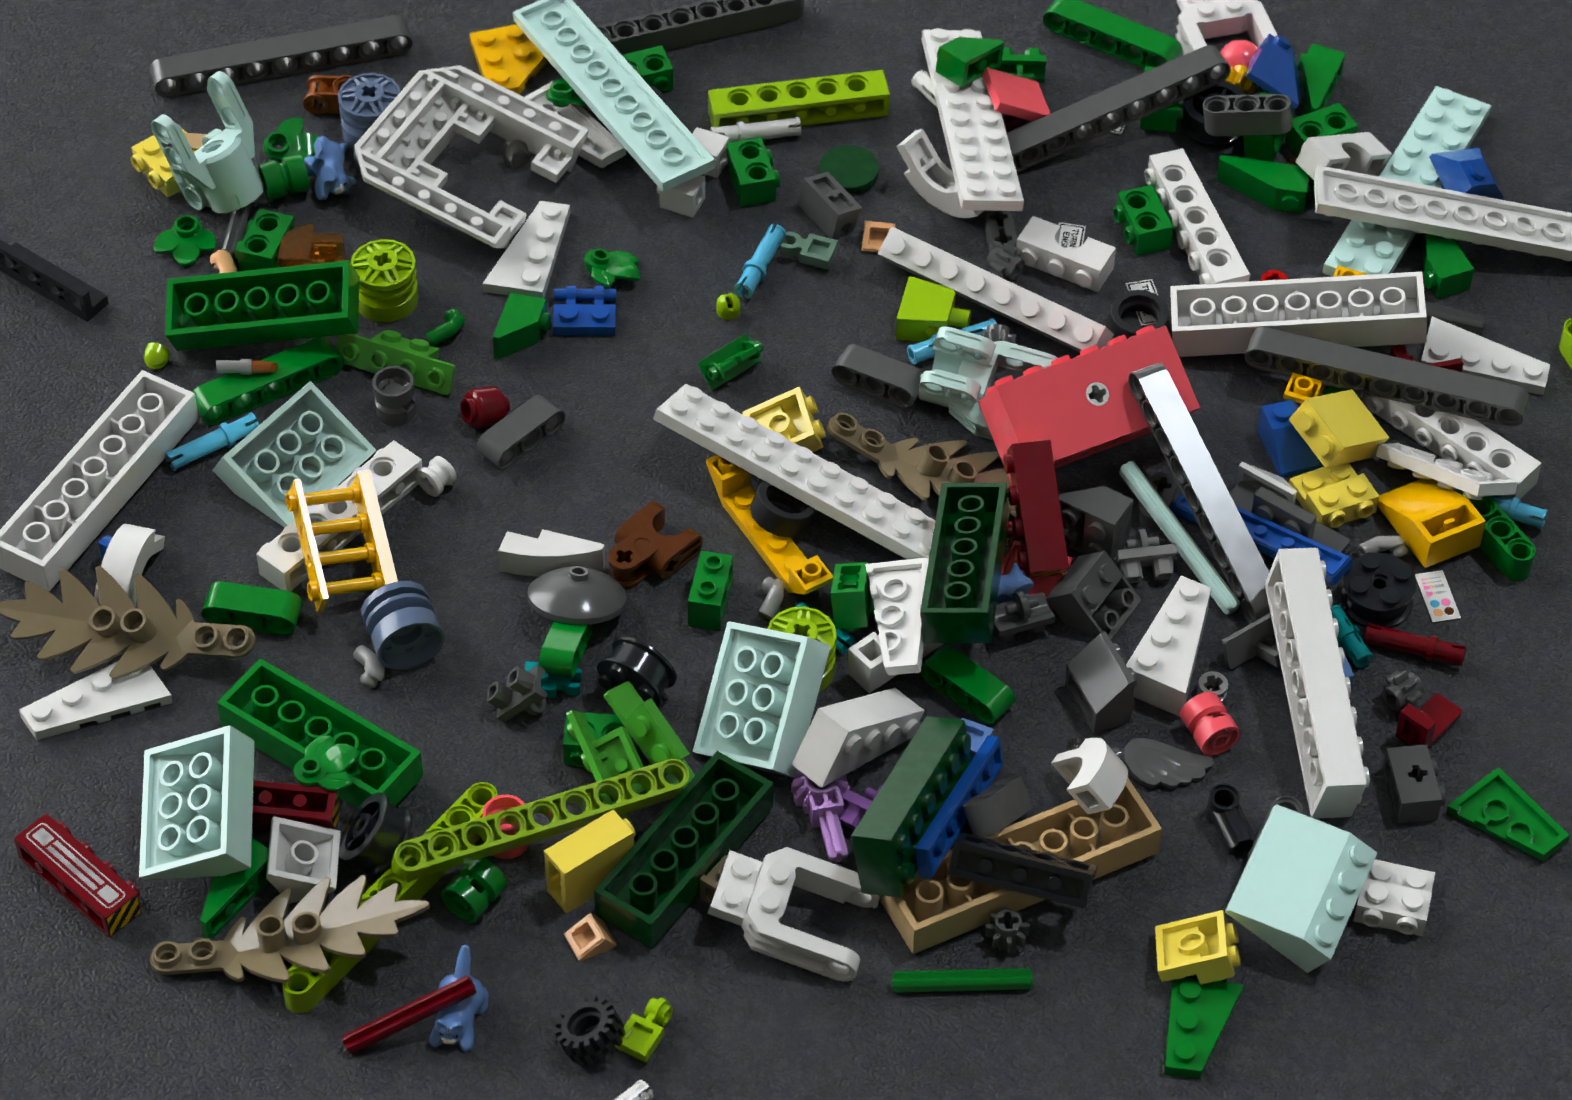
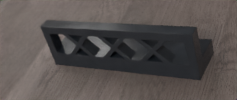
[0,239,109,322]
[948,832,1098,909]

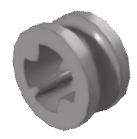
[1197,671,1228,702]

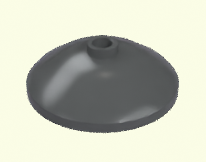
[527,566,627,625]

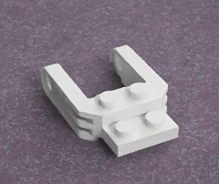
[1176,0,1277,55]
[708,847,881,981]

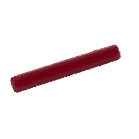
[342,976,476,1053]

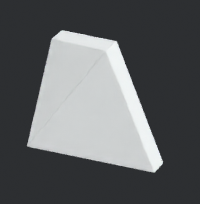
[1235,462,1297,504]

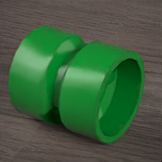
[257,153,310,201]
[441,858,507,923]

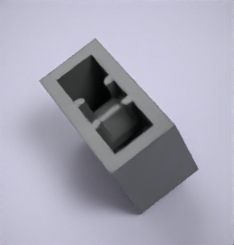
[1382,744,1446,824]

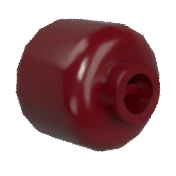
[460,386,510,430]

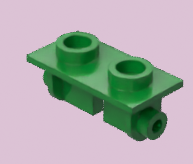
[697,333,764,390]

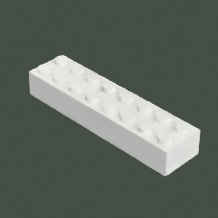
[1170,272,1427,357]
[0,370,199,591]
[1265,548,1370,819]

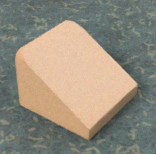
[861,221,896,253]
[564,913,617,962]

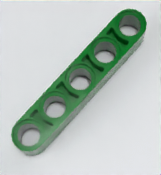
[1042,0,1183,69]
[192,337,344,426]

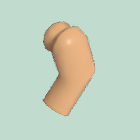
[210,250,238,273]

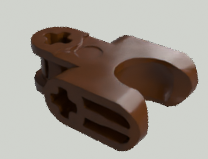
[608,501,703,590]

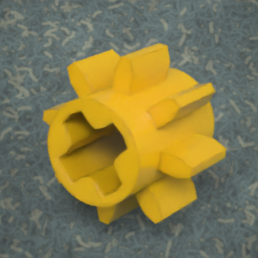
[1225,65,1258,95]

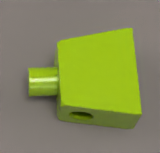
[896,276,971,341]

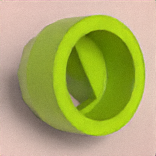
[716,293,741,320]
[143,342,171,369]

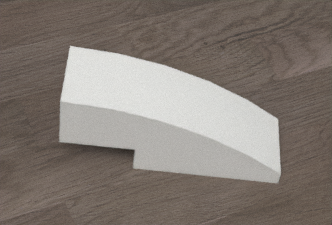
[498,529,605,577]

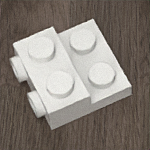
[1353,859,1435,936]

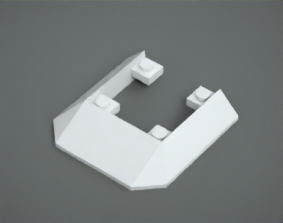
[354,65,589,248]

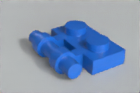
[553,285,617,336]

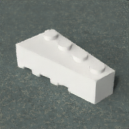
[1126,575,1211,717]
[791,688,925,788]

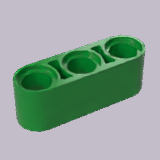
[1469,496,1536,581]
[201,581,303,635]
[539,621,593,678]
[920,645,1016,725]

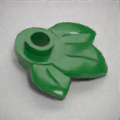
[546,78,587,107]
[263,117,319,162]
[154,215,216,266]
[584,249,640,288]
[293,735,360,791]

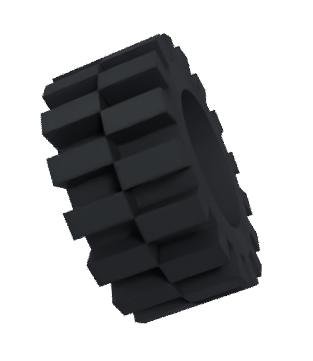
[554,995,625,1065]

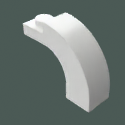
[896,129,984,218]
[94,524,165,607]
[1051,737,1128,815]

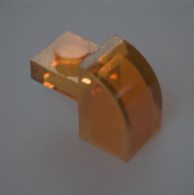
[278,224,346,267]

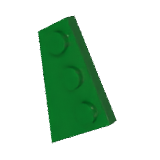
[1447,767,1570,861]
[1164,977,1244,1079]

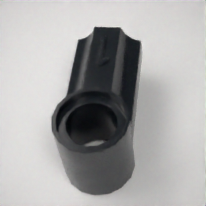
[1205,783,1256,857]

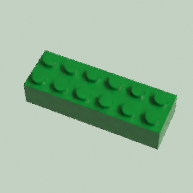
[165,260,360,351]
[217,658,423,808]

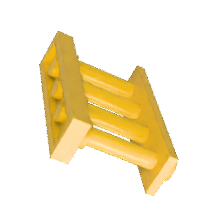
[286,470,398,612]

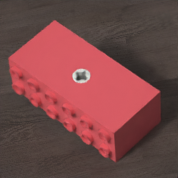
[978,325,1200,484]

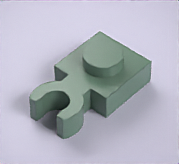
[781,232,838,270]

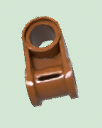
[303,75,353,115]

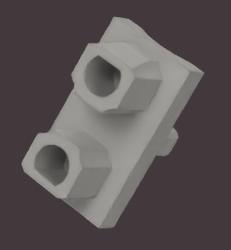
[1113,529,1177,583]

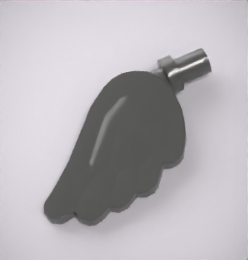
[1111,738,1214,790]

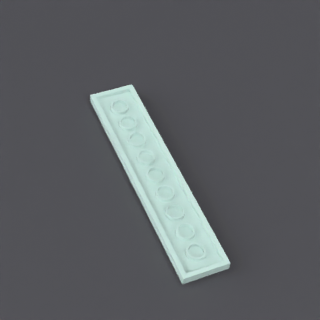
[513,0,715,192]
[1322,86,1491,277]

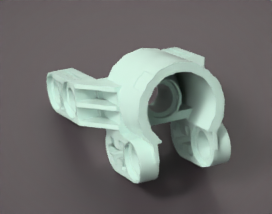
[151,71,264,213]
[919,327,1057,440]

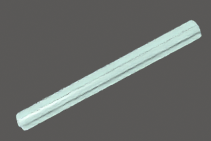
[1119,461,1240,615]

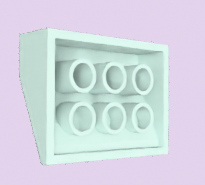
[212,381,377,528]
[693,621,831,778]
[139,726,254,880]
[1225,805,1377,973]

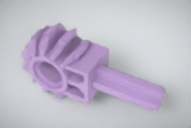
[791,769,850,863]

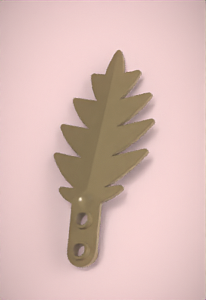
[827,412,1017,517]
[0,566,256,679]
[150,875,430,983]

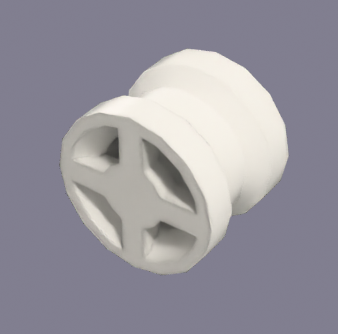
[416,456,457,497]

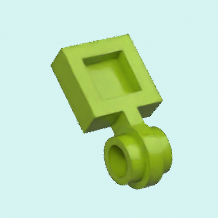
[615,997,673,1063]

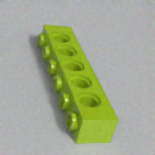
[708,70,890,127]

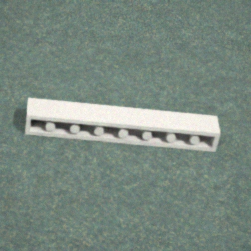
[878,226,1114,352]

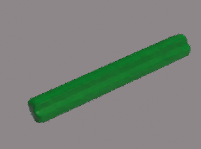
[892,968,1033,992]

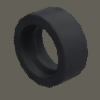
[1109,290,1169,339]
[750,481,815,538]

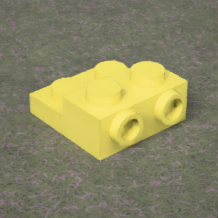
[131,129,198,197]
[742,386,826,452]
[1289,463,1379,528]
[1155,910,1241,985]

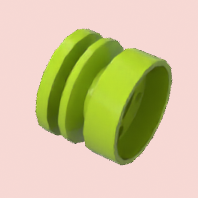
[351,239,419,323]
[767,607,837,693]

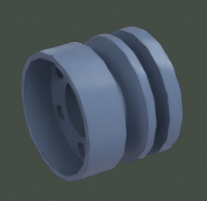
[338,73,400,149]
[361,581,445,670]

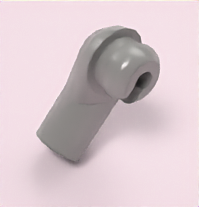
[1357,536,1408,558]
[758,577,784,620]
[353,645,385,688]

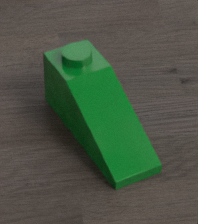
[1297,43,1346,114]
[1217,155,1309,214]
[1422,233,1474,299]
[200,838,269,940]

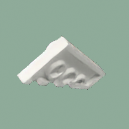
[525,81,626,168]
[483,201,570,298]
[1421,317,1550,395]
[1376,443,1518,500]
[865,557,929,676]
[19,661,173,740]

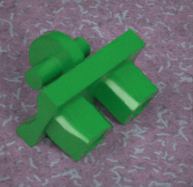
[996,47,1046,83]

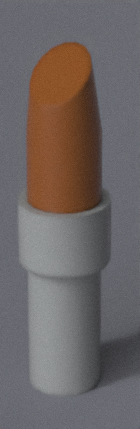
[216,359,278,375]

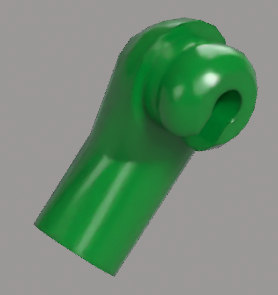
[426,308,465,347]

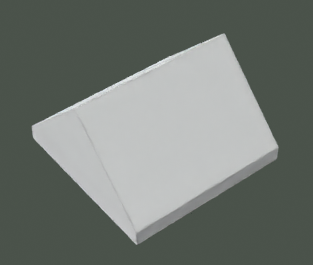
[266,816,341,903]

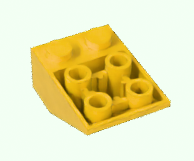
[1377,478,1486,568]

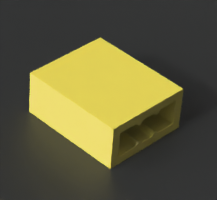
[1288,389,1390,468]
[544,809,636,914]

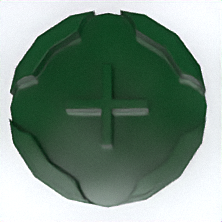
[819,145,879,195]

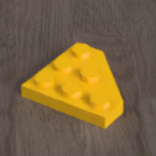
[469,24,547,95]

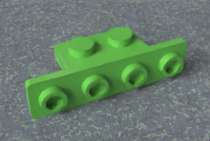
[336,330,456,395]
[604,681,695,798]
[566,710,647,835]

